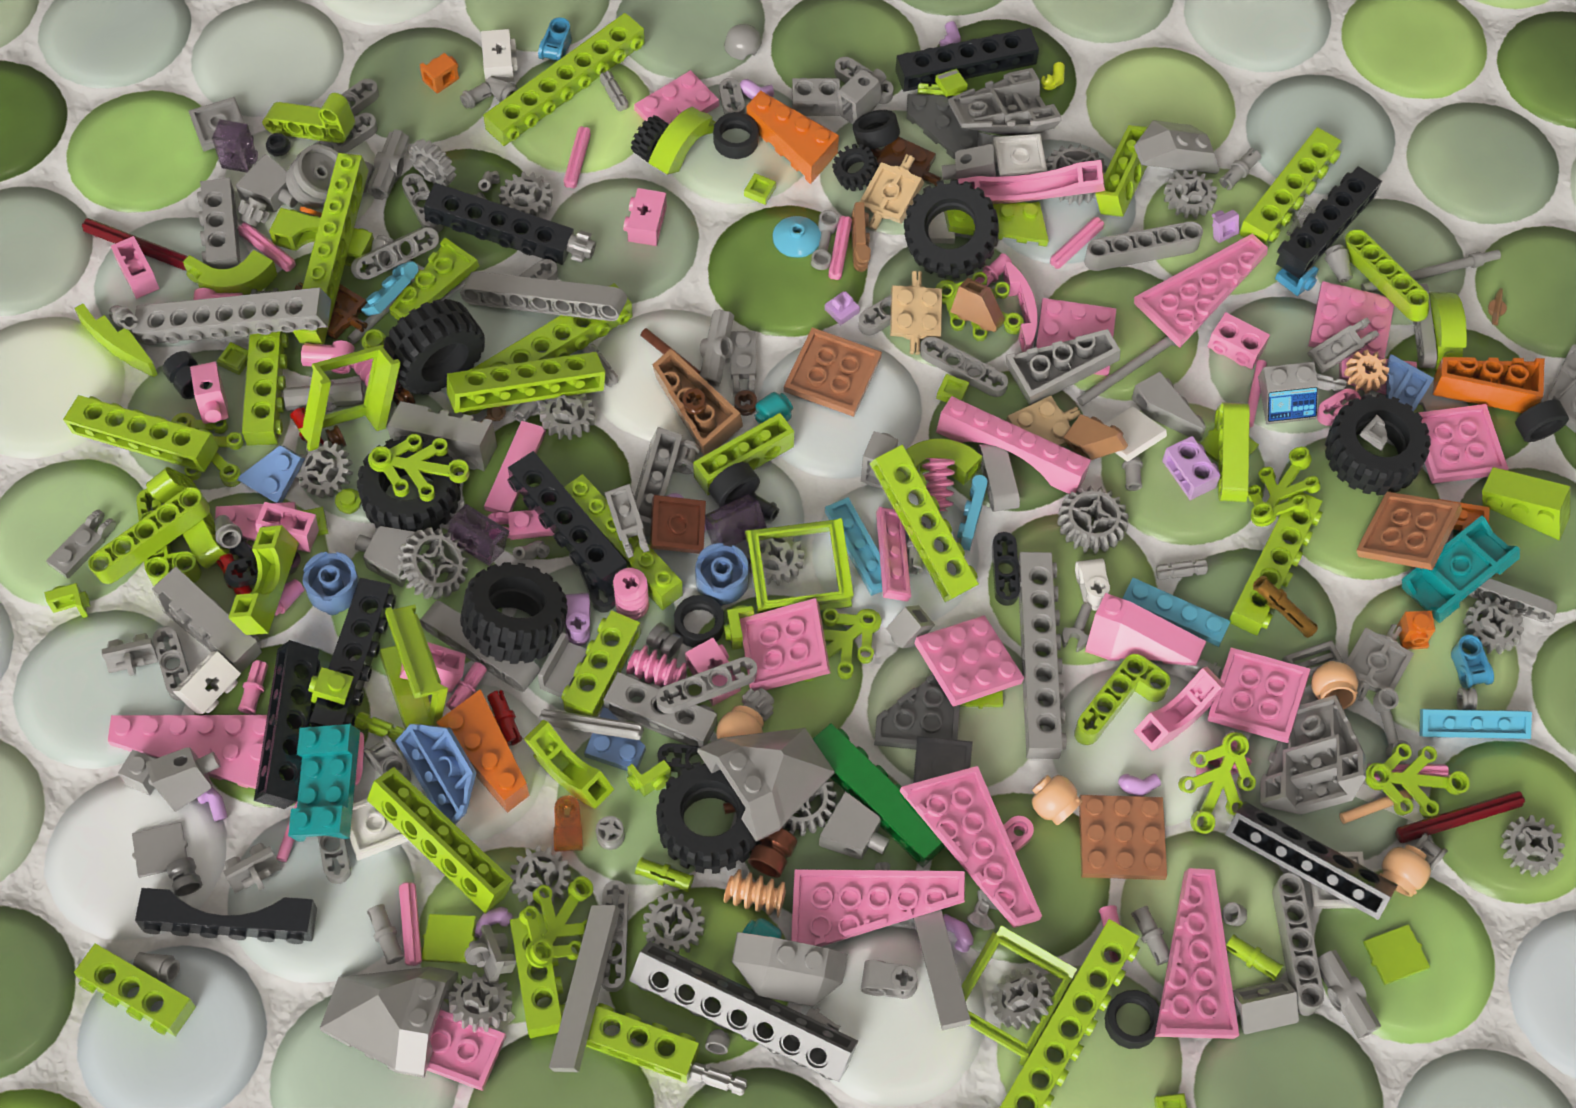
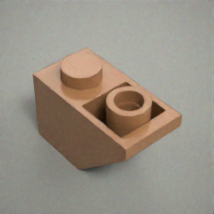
[950,278,1005,332]
[1063,414,1128,460]

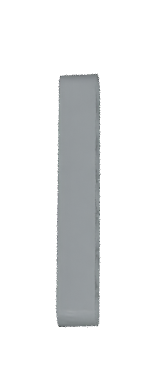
[460,272,627,321]

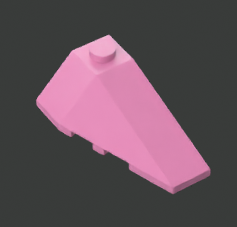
[1085,593,1206,666]

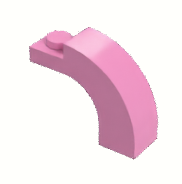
[1134,667,1226,751]

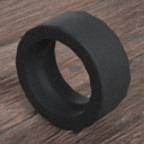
[853,110,900,149]
[713,112,759,159]
[1515,399,1569,442]
[708,462,760,510]
[674,595,724,648]
[1104,990,1160,1049]

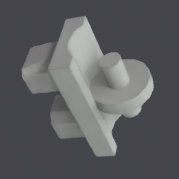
[101,633,158,676]
[223,843,281,893]
[464,925,516,983]

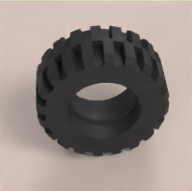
[904,179,999,279]
[383,299,485,395]
[1325,394,1431,495]
[357,436,461,532]
[460,562,568,664]
[656,762,759,874]

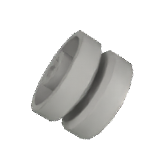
[286,145,338,208]

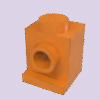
[420,53,459,94]
[1397,611,1435,649]

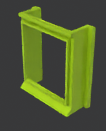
[298,345,400,451]
[745,518,854,614]
[379,604,448,729]
[961,925,1077,1066]

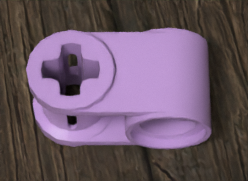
[565,593,590,646]

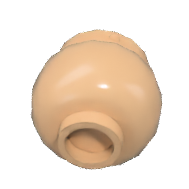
[1311,661,1358,709]
[716,705,764,739]
[1032,775,1082,826]
[1379,844,1431,897]

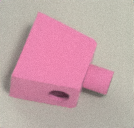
[190,361,229,424]

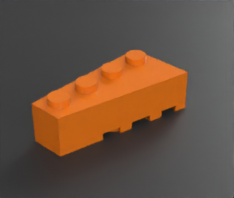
[747,90,839,184]
[1433,357,1545,413]
[437,689,529,813]

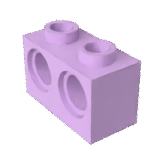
[1162,436,1221,500]

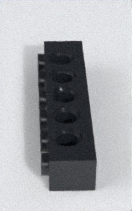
[895,28,1039,92]
[1276,166,1382,279]
[424,183,574,265]
[507,451,627,591]
[310,578,396,727]
[254,640,320,809]
[1225,801,1398,920]

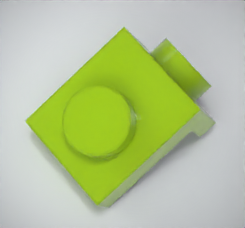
[44,583,90,618]
[723,605,754,650]
[308,667,353,705]
[626,760,671,797]

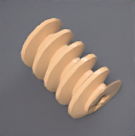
[724,869,786,918]

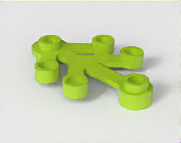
[935,272,1024,341]
[171,413,244,487]
[368,434,470,502]
[1248,446,1321,527]
[803,608,881,682]
[1178,732,1256,834]
[1365,743,1470,818]
[519,876,593,968]

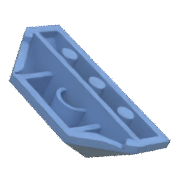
[396,724,477,825]

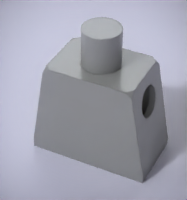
[837,69,886,124]
[942,144,997,180]
[236,154,298,212]
[355,526,423,587]
[146,747,221,812]
[819,792,890,859]

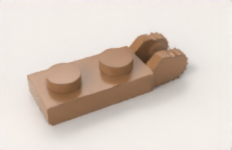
[851,202,871,272]

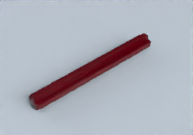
[82,218,188,271]
[1395,791,1525,843]

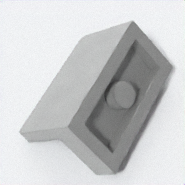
[538,631,587,698]
[1233,979,1299,1034]

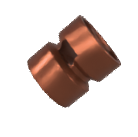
[748,828,798,878]

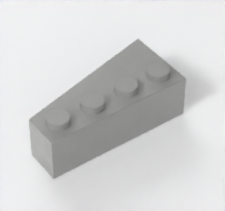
[1006,329,1120,406]
[387,401,497,471]
[152,566,262,673]

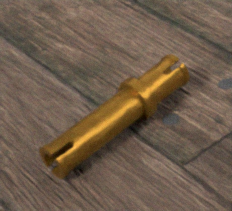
[1253,576,1318,638]

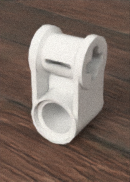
[1075,558,1110,611]

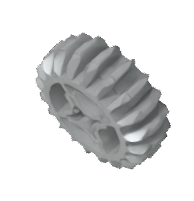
[1046,144,1107,205]
[1057,485,1129,554]
[397,528,469,600]
[782,781,837,836]

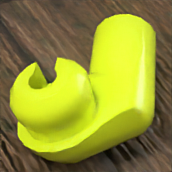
[1041,62,1065,91]

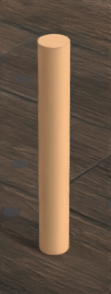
[1339,789,1413,824]

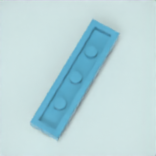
[825,497,882,596]
[1122,578,1231,647]
[1419,709,1532,739]

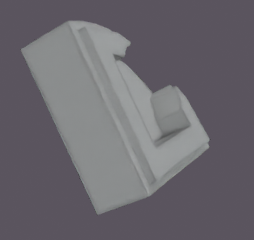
[1360,415,1387,451]

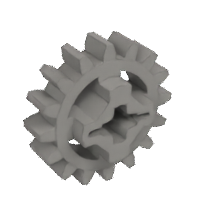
[408,139,456,186]
[1164,170,1217,219]
[499,172,553,217]
[539,394,595,440]
[296,440,353,498]
[747,536,804,586]
[1463,597,1524,654]
[1500,815,1565,877]
[510,846,571,909]
[643,893,705,955]
[991,968,1054,1030]
[449,972,512,1032]

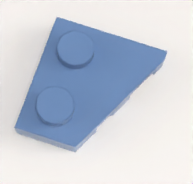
[1386,354,1434,412]
[237,445,305,503]
[584,707,646,771]

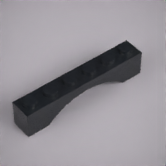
[135,888,317,944]

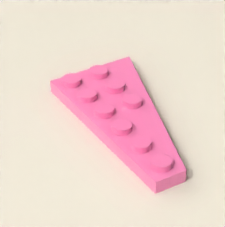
[1134,234,1268,348]
[108,715,267,789]
[900,766,1042,928]
[791,869,965,947]

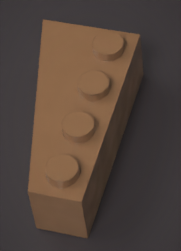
[652,349,743,455]

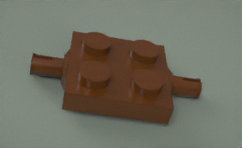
[870,136,942,186]
[295,282,368,340]

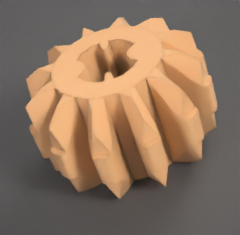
[1344,349,1389,394]

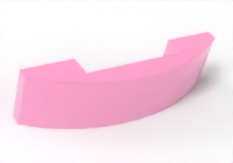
[1003,262,1037,352]

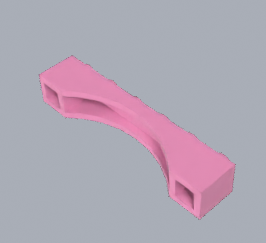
[958,160,1105,204]
[936,396,1091,494]

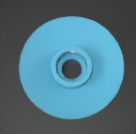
[773,216,821,258]

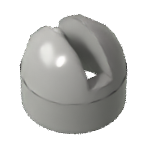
[1222,902,1247,926]
[705,1029,730,1055]

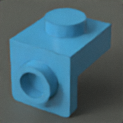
[1275,266,1319,296]

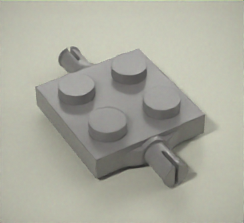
[1345,624,1414,701]

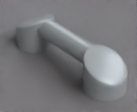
[811,210,839,270]
[1373,688,1413,763]

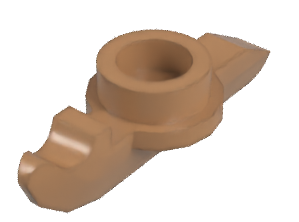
[1488,288,1507,326]
[480,405,510,422]

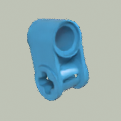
[538,17,572,61]
[1451,635,1494,690]

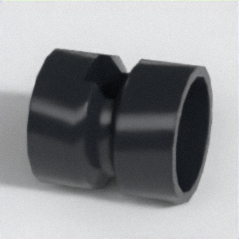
[162,351,210,399]

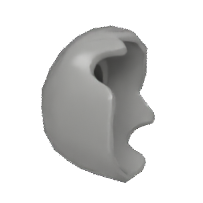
[724,24,762,60]

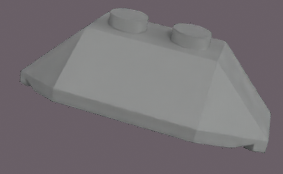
[1134,120,1220,174]
[732,932,848,1007]

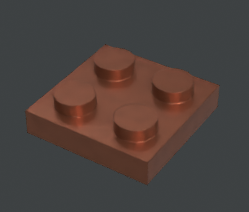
[650,495,706,554]

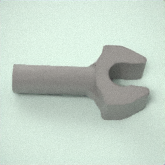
[1061,604,1092,652]

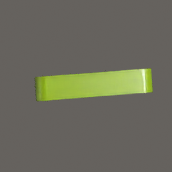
[1345,229,1429,322]
[88,487,210,584]

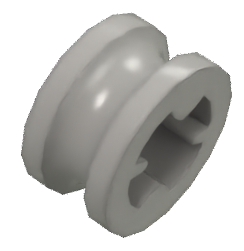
[1457,688,1478,710]

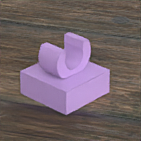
[1212,210,1239,243]
[825,291,860,326]

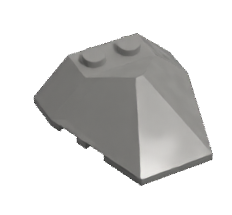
[948,68,1062,135]
[1260,695,1366,815]
[697,728,835,841]
[320,967,458,1078]

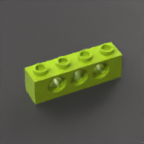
[1095,125,1148,217]
[693,413,795,496]
[561,610,641,717]
[510,913,565,1038]
[74,943,196,1037]
[586,1003,700,1083]

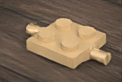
[860,154,924,231]
[890,271,942,355]
[1006,396,1081,447]

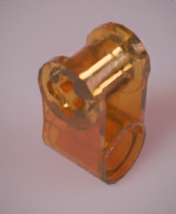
[554,795,583,852]

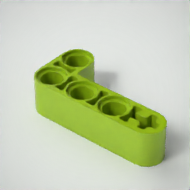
[262,93,356,143]
[1215,402,1250,502]
[146,467,229,569]
[136,489,202,586]
[1074,654,1170,745]

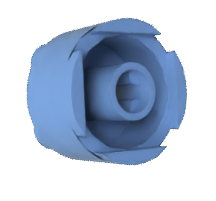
[695,543,748,606]
[302,552,359,615]

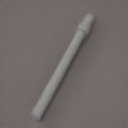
[1361,250,1501,292]
[1077,335,1176,406]

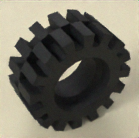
[631,115,669,162]
[832,144,879,191]

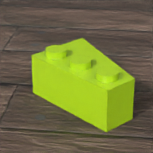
[1482,467,1570,541]

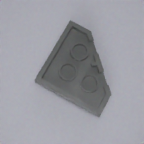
[907,94,978,159]
[874,674,960,749]

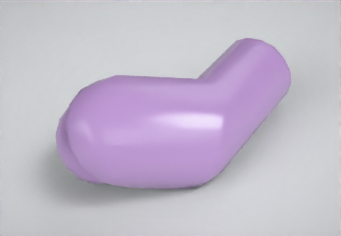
[939,21,961,46]
[740,79,774,100]
[1118,774,1161,797]
[198,787,228,822]
[474,907,513,939]
[943,914,974,952]

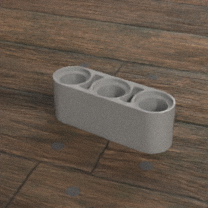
[978,444,1020,512]

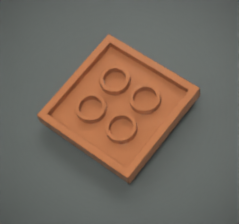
[783,327,882,417]
[1356,492,1462,570]
[1079,795,1167,880]

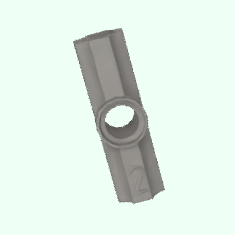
[367,129,410,200]
[700,309,734,387]
[283,380,364,413]
[1318,950,1381,1039]

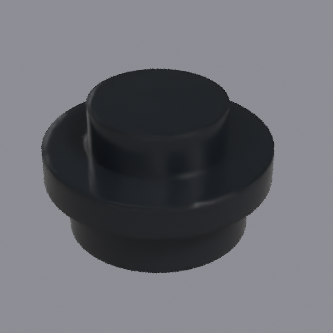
[266,133,290,156]

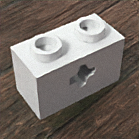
[481,29,518,82]
[173,651,241,714]

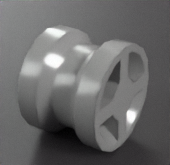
[596,816,625,850]

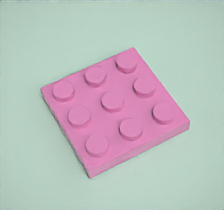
[1308,281,1394,359]
[1036,298,1116,376]
[1418,404,1509,484]
[740,598,831,691]
[914,615,1024,707]
[1208,647,1310,743]

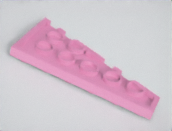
[1155,868,1239,1039]

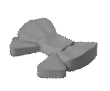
[967,889,999,930]

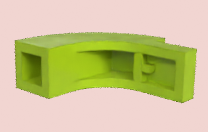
[648,107,716,175]
[183,250,278,295]
[1429,292,1467,371]
[896,439,982,485]
[524,720,615,809]

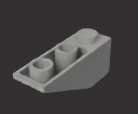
[1132,372,1206,442]

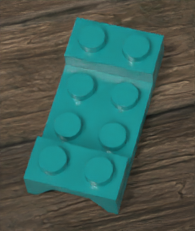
[1402,515,1520,623]
[288,724,360,842]

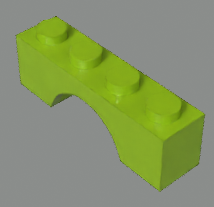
[269,208,374,270]
[228,525,299,635]

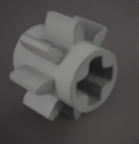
[237,196,270,227]
[567,230,596,263]
[742,688,774,722]

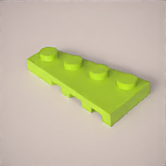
[944,202,1049,247]
[389,238,480,320]

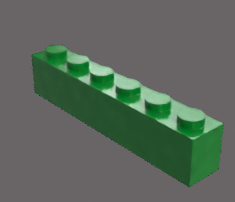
[813,723,946,868]

